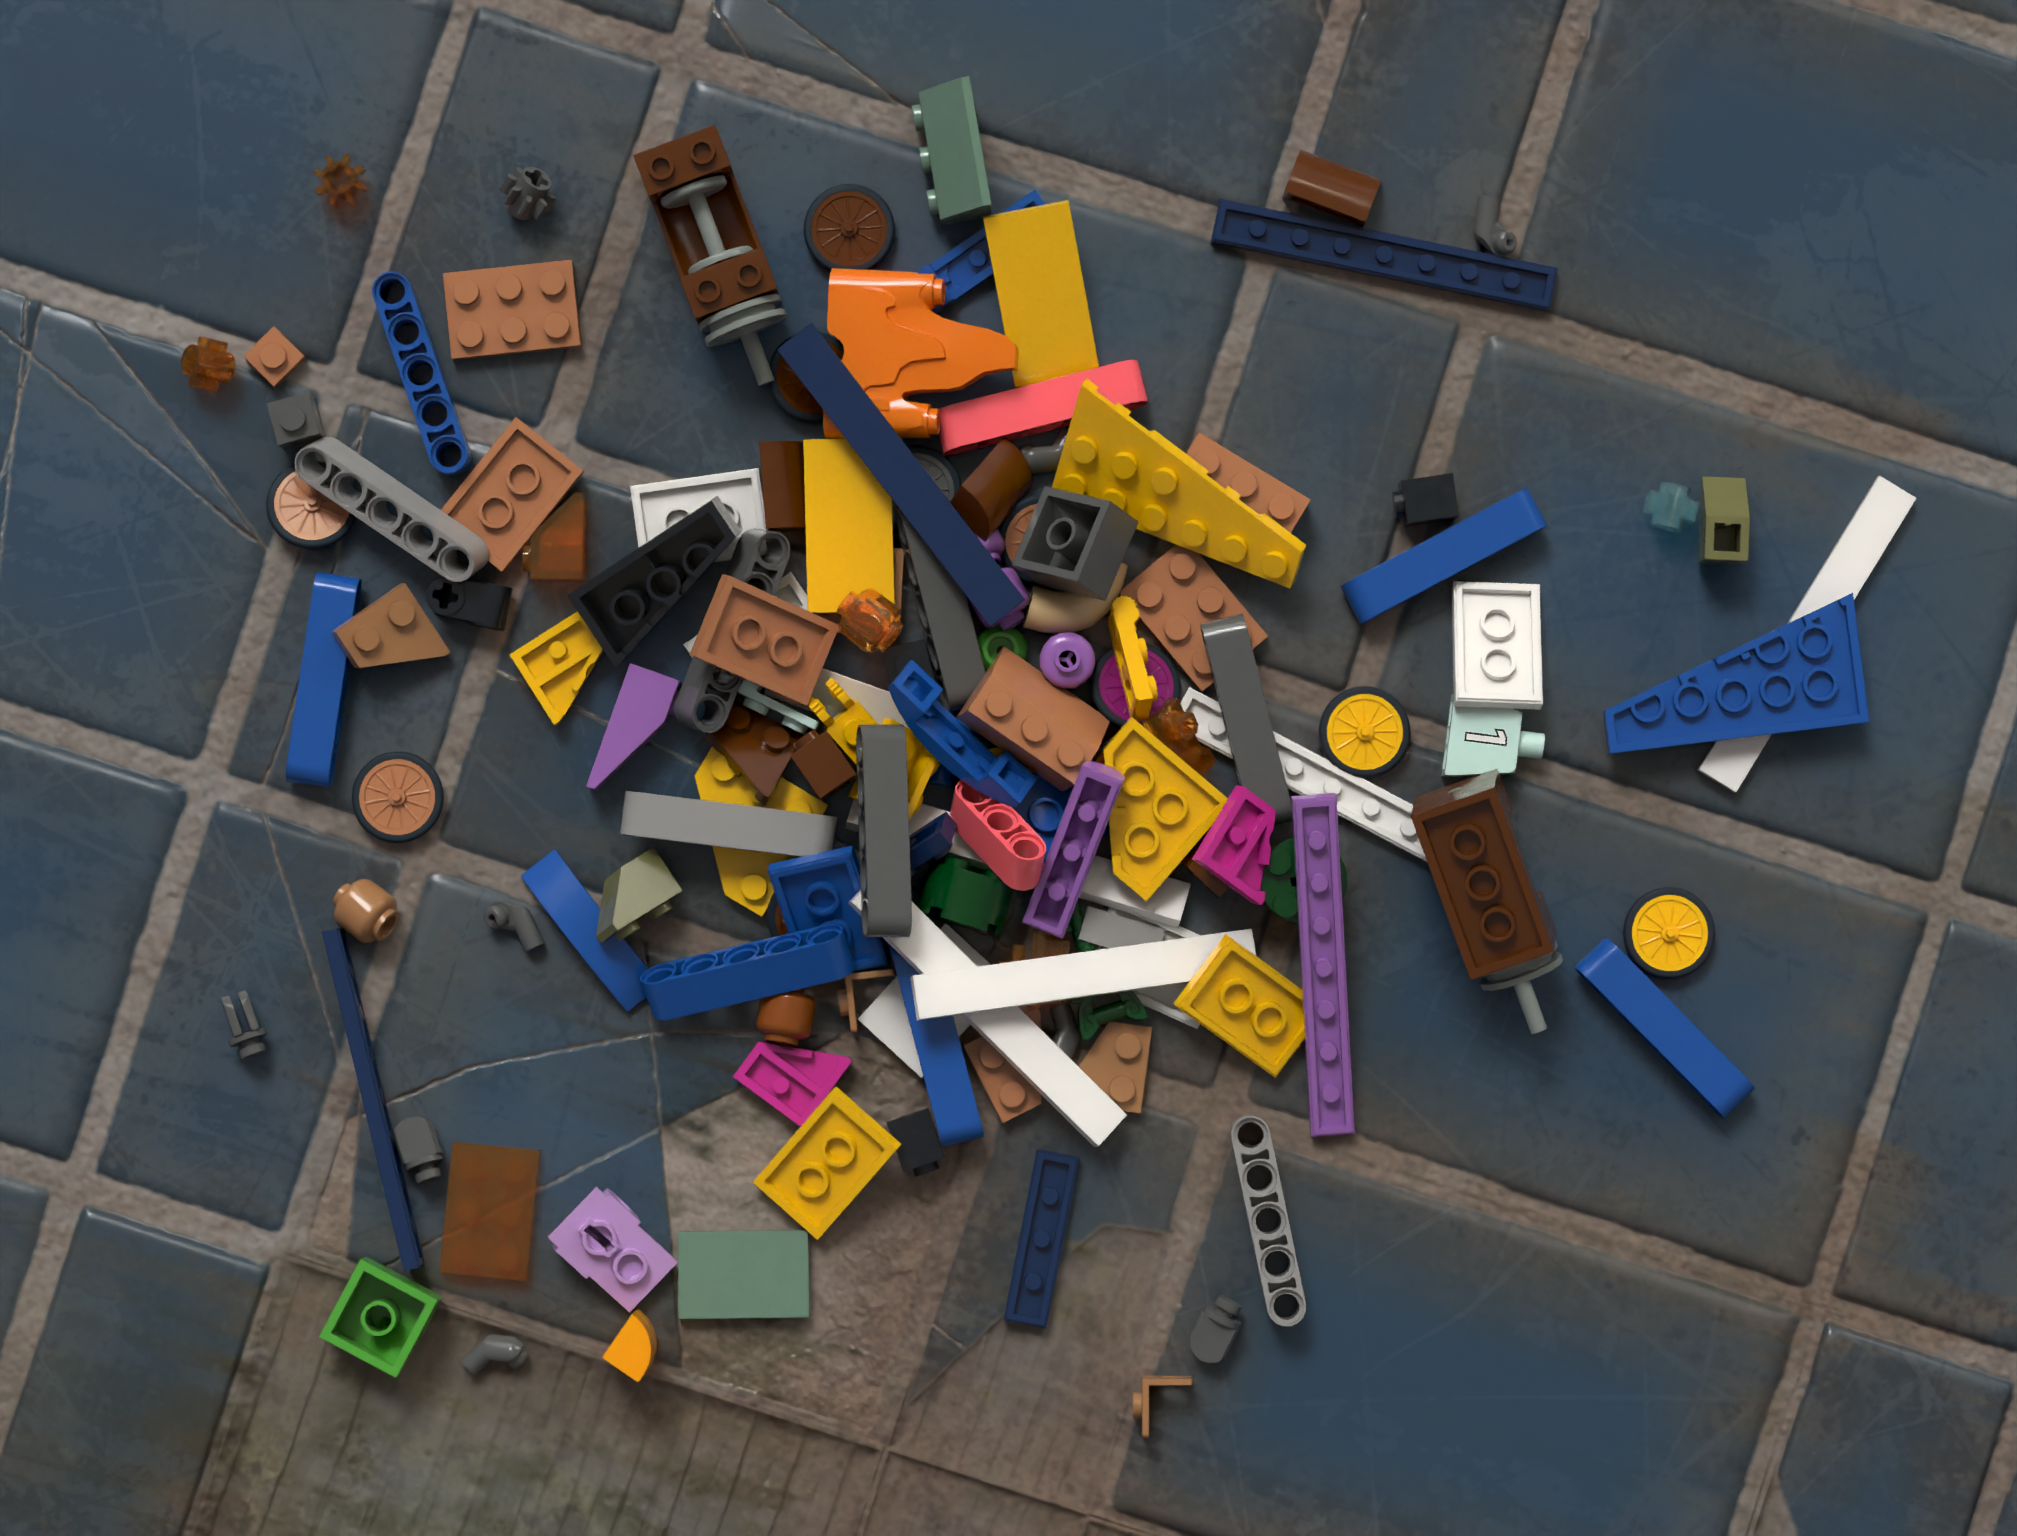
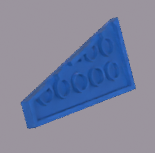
[1603,593,1869,754]

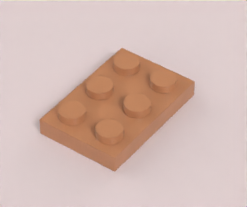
[443,260,582,361]
[441,417,584,573]
[1119,545,1268,693]
[689,574,840,706]

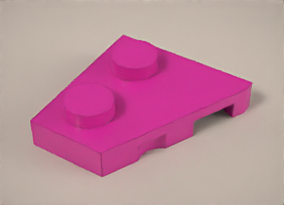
[1192,785,1276,905]
[733,1041,853,1127]

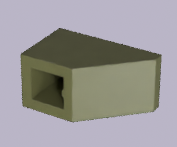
[1698,476,1750,565]
[596,847,682,944]

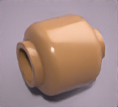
[333,879,399,943]

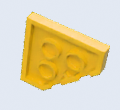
[1103,716,1228,902]
[695,746,829,917]

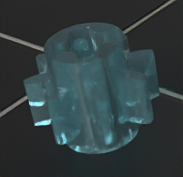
[1643,482,1700,533]

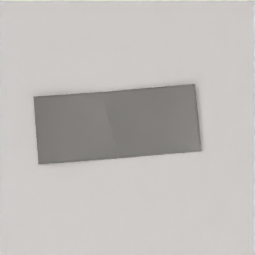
[1078,906,1165,948]

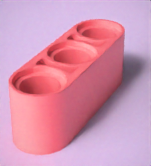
[949,780,1046,891]

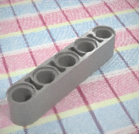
[294,437,489,582]
[620,791,837,857]
[1230,1115,1306,1326]

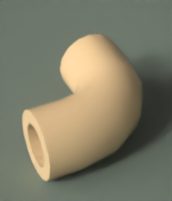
[1023,563,1128,634]

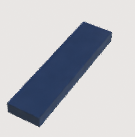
[1003,1149,1080,1329]

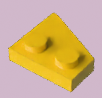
[510,611,604,726]

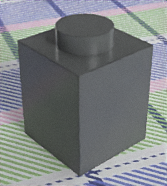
[266,392,326,450]

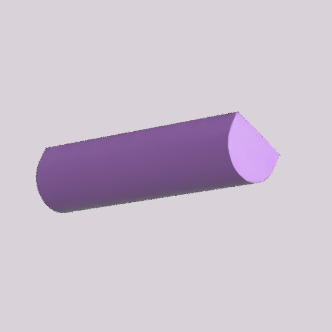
[1022,761,1125,939]

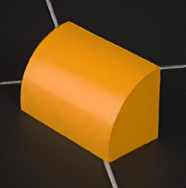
[602,1308,657,1382]

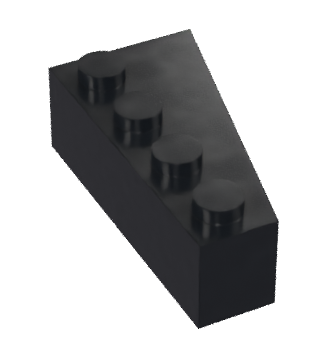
[567,496,741,668]

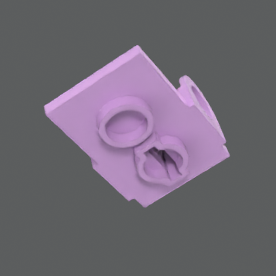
[548,1186,678,1313]

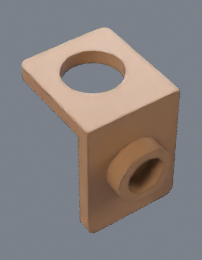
[838,969,896,1033]
[1133,1375,1193,1438]

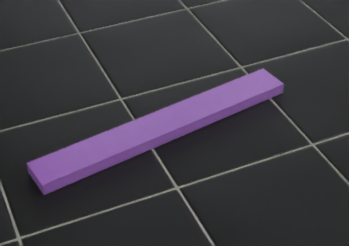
[1291,793,1355,1137]

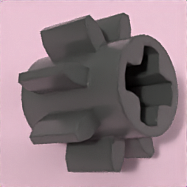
[499,167,556,220]

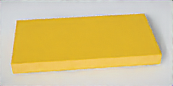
[983,200,1099,387]
[803,439,895,614]

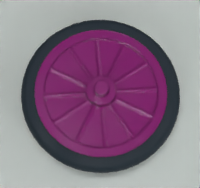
[1090,643,1181,730]

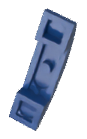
[916,189,1045,314]
[888,660,1038,808]
[521,849,649,1012]

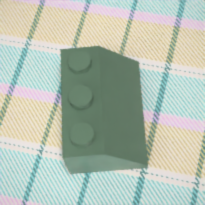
[912,76,992,226]

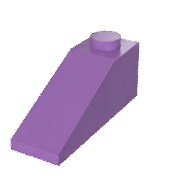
[586,663,682,791]

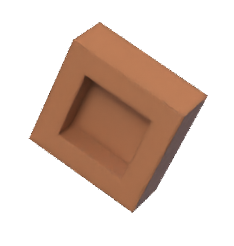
[243,326,306,388]

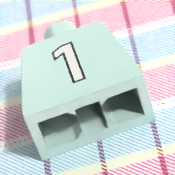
[1441,693,1545,777]

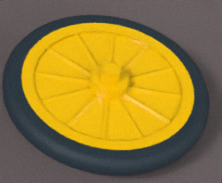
[1319,686,1410,778]
[1623,887,1715,979]

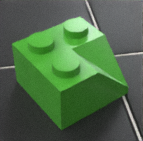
[319,1256,443,1378]

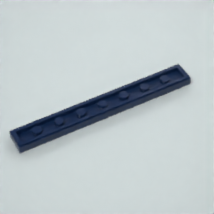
[1211,199,1558,312]
[777,323,1025,626]
[322,928,425,1271]

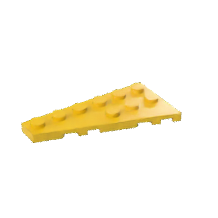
[1052,378,1306,589]

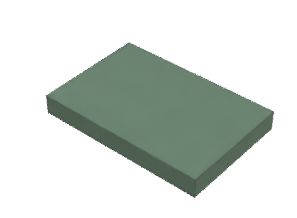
[678,1229,810,1319]

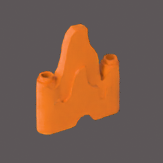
[823,268,1019,439]

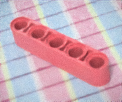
[938,360,1149,455]

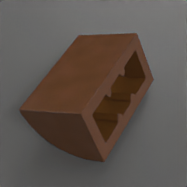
[1282,149,1381,228]
[950,437,1032,542]
[759,441,806,532]

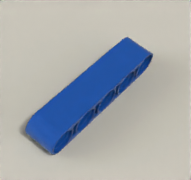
[372,271,472,478]
[1340,487,1548,625]
[286,572,362,788]
[640,924,856,1021]
[1574,937,1755,1119]
[889,944,985,1148]

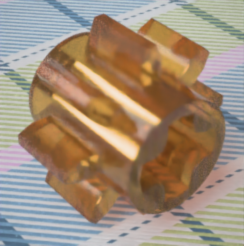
[313,153,368,208]
[181,336,236,392]

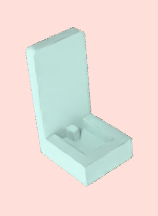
[738,679,821,735]

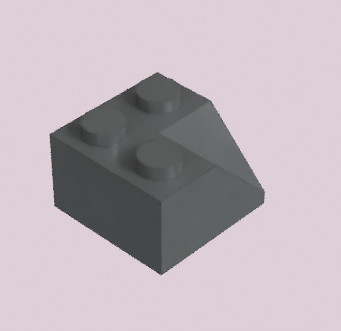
[1012,486,1138,601]

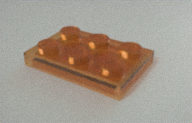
[439,1141,541,1281]

